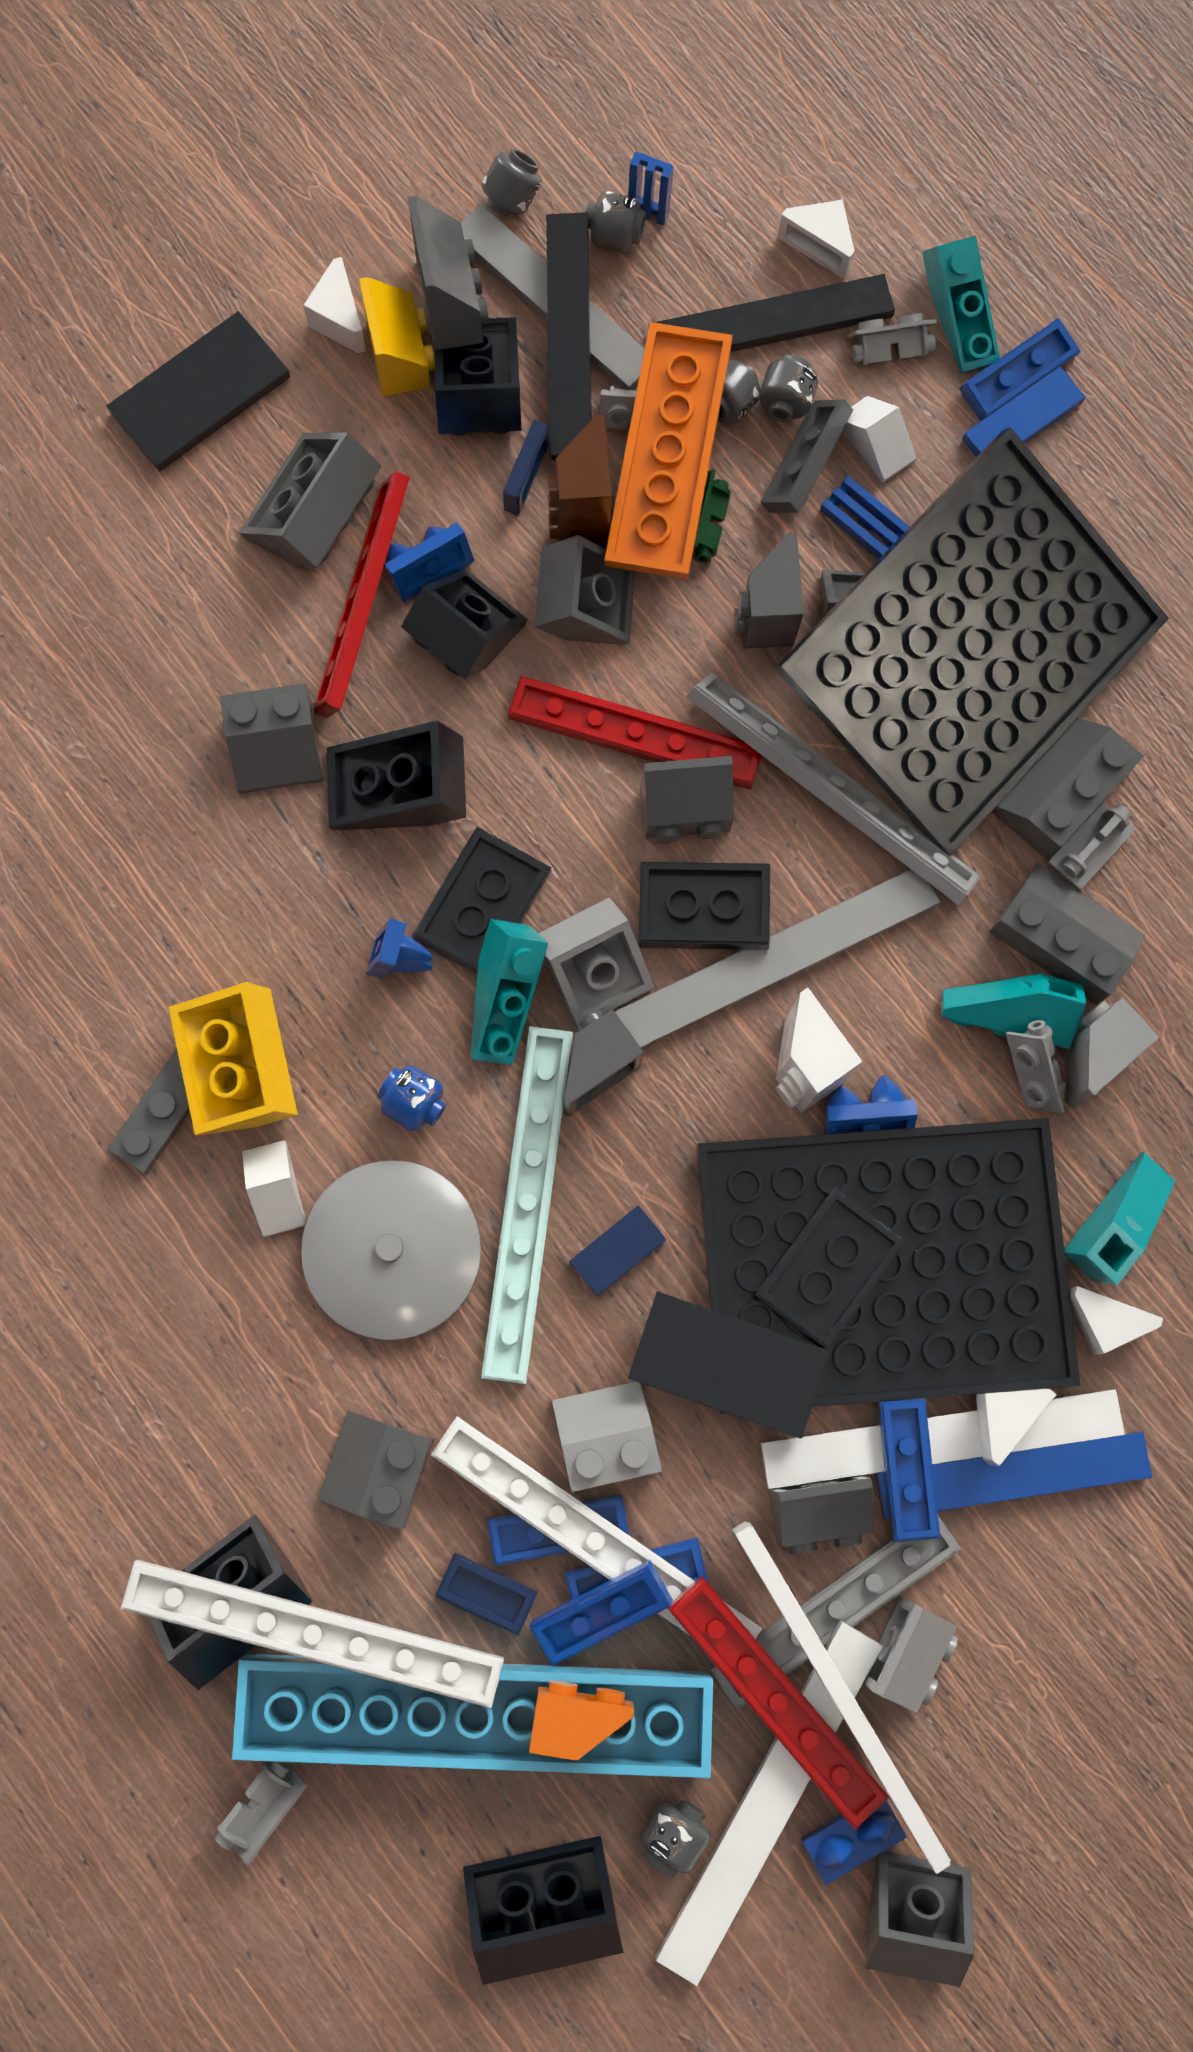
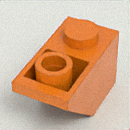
[529,1680,634,1761]

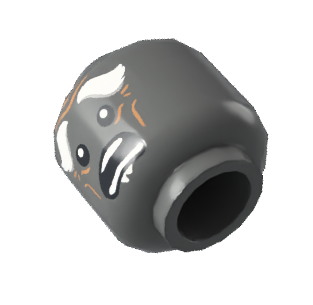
[482,149,542,216]
[586,191,646,252]
[759,355,818,422]
[718,360,760,424]
[640,1798,711,1877]

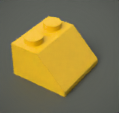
[359,277,435,397]

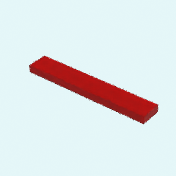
[313,471,410,718]
[508,675,761,790]
[667,1576,889,1830]

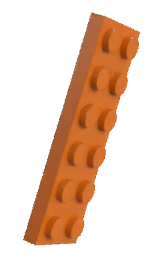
[604,322,733,580]

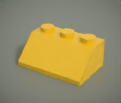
[168,982,298,1136]

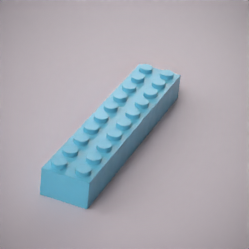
[232,1654,713,1778]

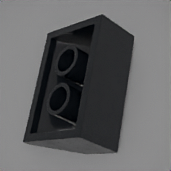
[149,1515,313,1690]
[463,1836,624,1985]

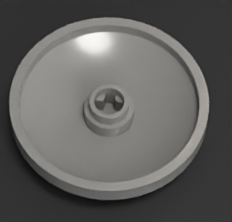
[301,1160,481,1341]

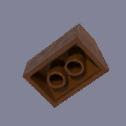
[548,414,612,549]

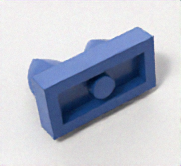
[385,522,475,602]
[366,918,433,979]
[823,1075,918,1134]
[801,1800,907,1885]

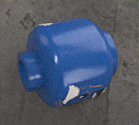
[378,1065,447,1131]

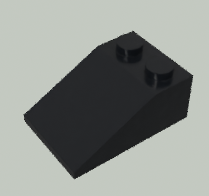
[435,317,522,435]
[327,720,467,830]

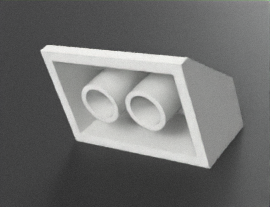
[776,987,862,1113]

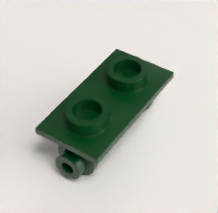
[693,469,731,563]

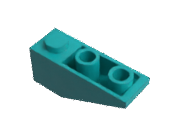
[922,235,1000,373]
[470,919,548,1065]
[941,974,1086,1049]
[1064,1152,1176,1285]

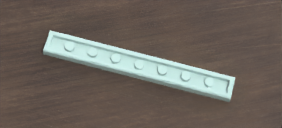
[481,1026,573,1384]

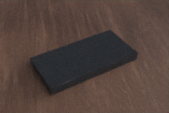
[106,311,290,472]
[627,1291,830,1439]

